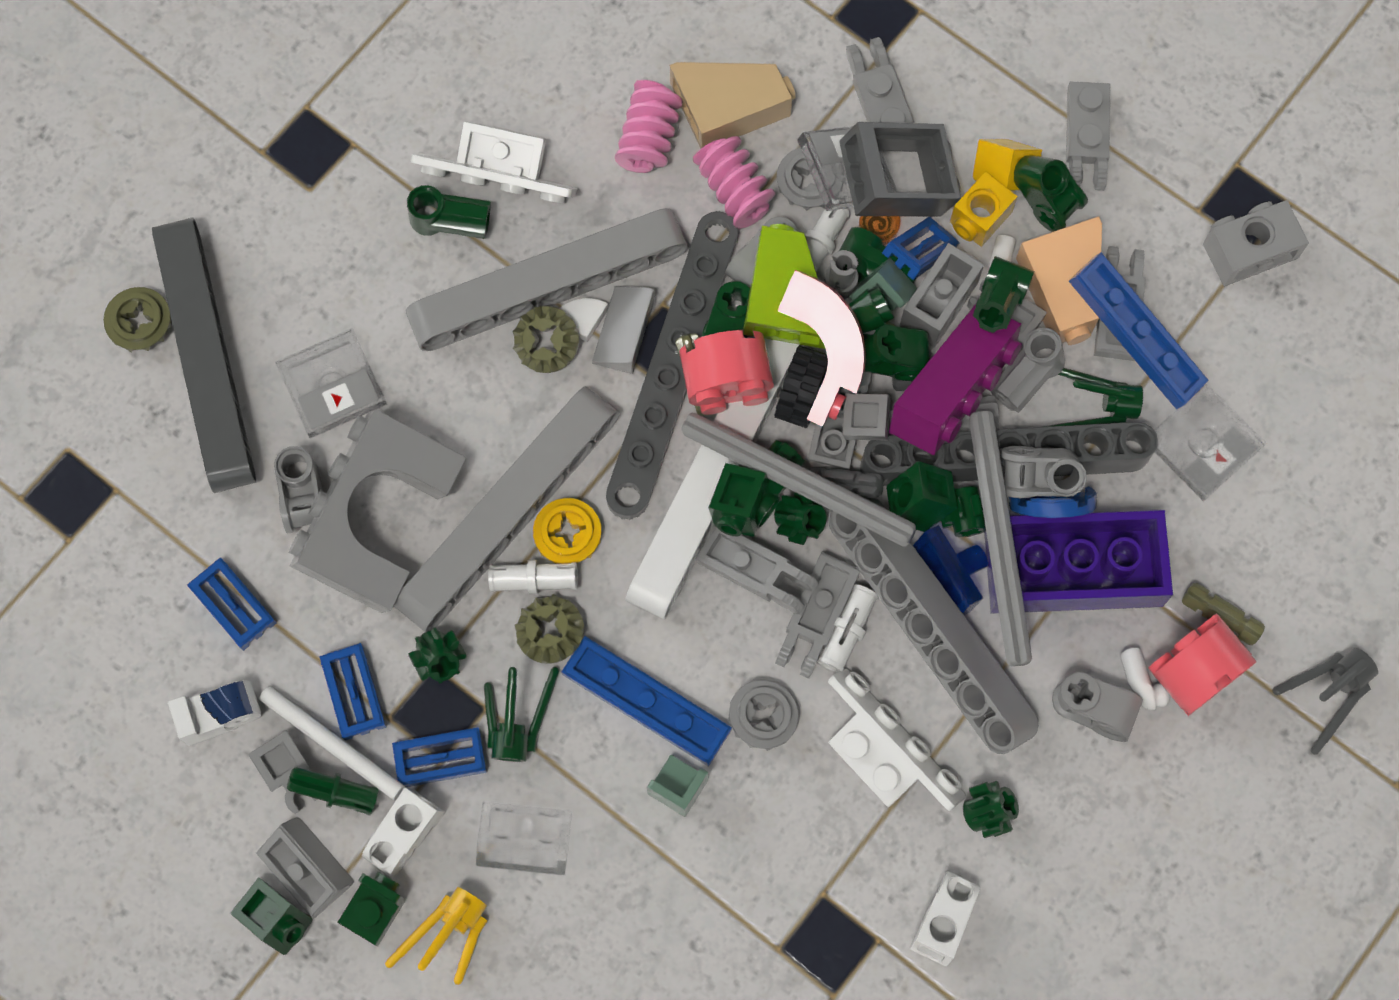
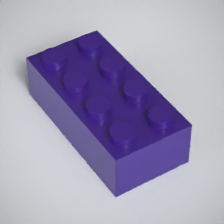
[984,510,1173,614]

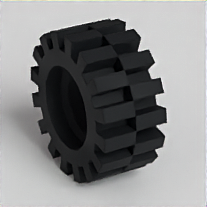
[774,345,828,428]

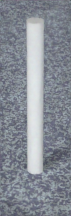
[259,686,405,801]

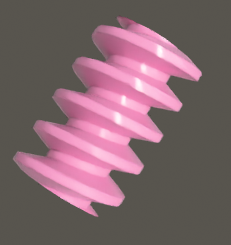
[615,80,683,173]
[693,136,775,229]

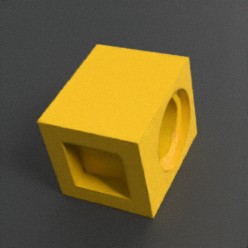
[950,171,1018,247]

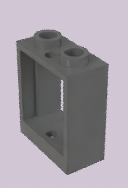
[839,122,961,217]

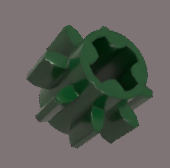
[941,487,986,537]
[774,492,827,545]
[408,627,467,684]
[963,781,1019,838]

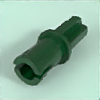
[287,767,378,816]

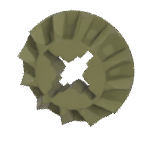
[103,287,172,353]
[512,306,579,373]
[514,594,584,664]

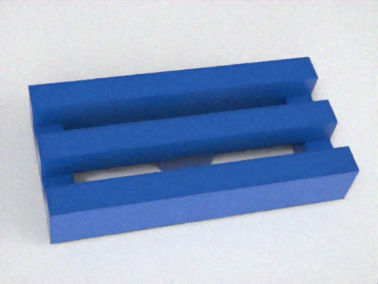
[882,217,959,280]
[187,557,277,651]
[319,643,387,741]
[392,727,487,787]

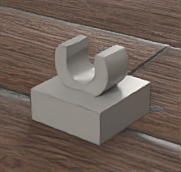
[842,393,891,441]

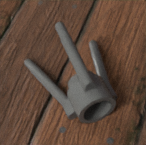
[1273,648,1378,755]

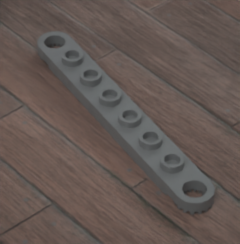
[606,211,738,520]

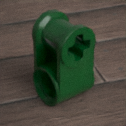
[1014,155,1088,232]
[701,281,750,338]
[863,324,930,381]

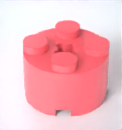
[679,330,774,415]
[1148,613,1257,716]

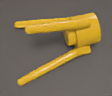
[385,887,487,985]

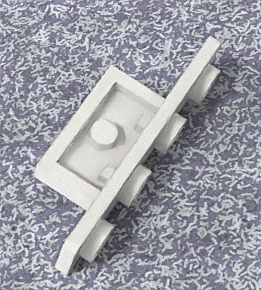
[411,122,577,203]
[828,668,966,811]

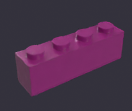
[889,304,1022,455]

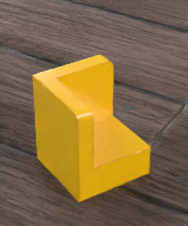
[972,139,1042,190]

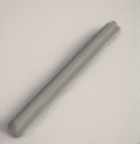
[969,411,1032,666]
[682,413,916,547]

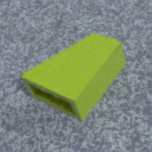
[743,224,826,349]

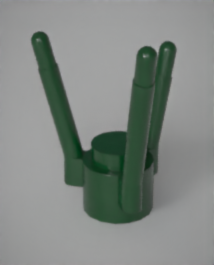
[1043,368,1143,427]
[484,667,559,762]

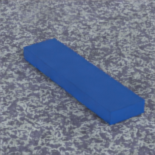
[1069,252,1209,409]
[561,636,732,767]

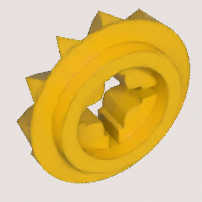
[533,498,601,564]

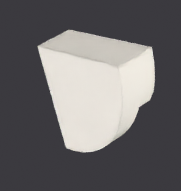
[559,298,608,342]

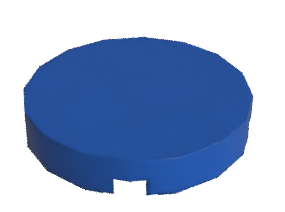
[1009,486,1097,518]

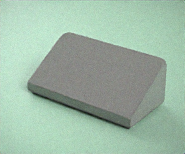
[592,286,655,374]
[256,818,354,919]

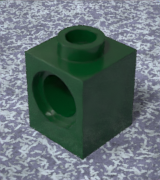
[886,461,957,533]

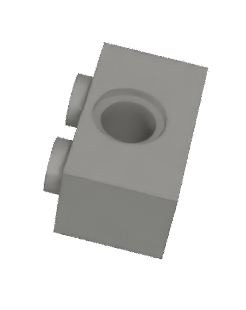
[1203,200,1309,287]
[899,243,984,348]

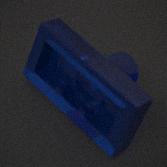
[913,525,988,616]

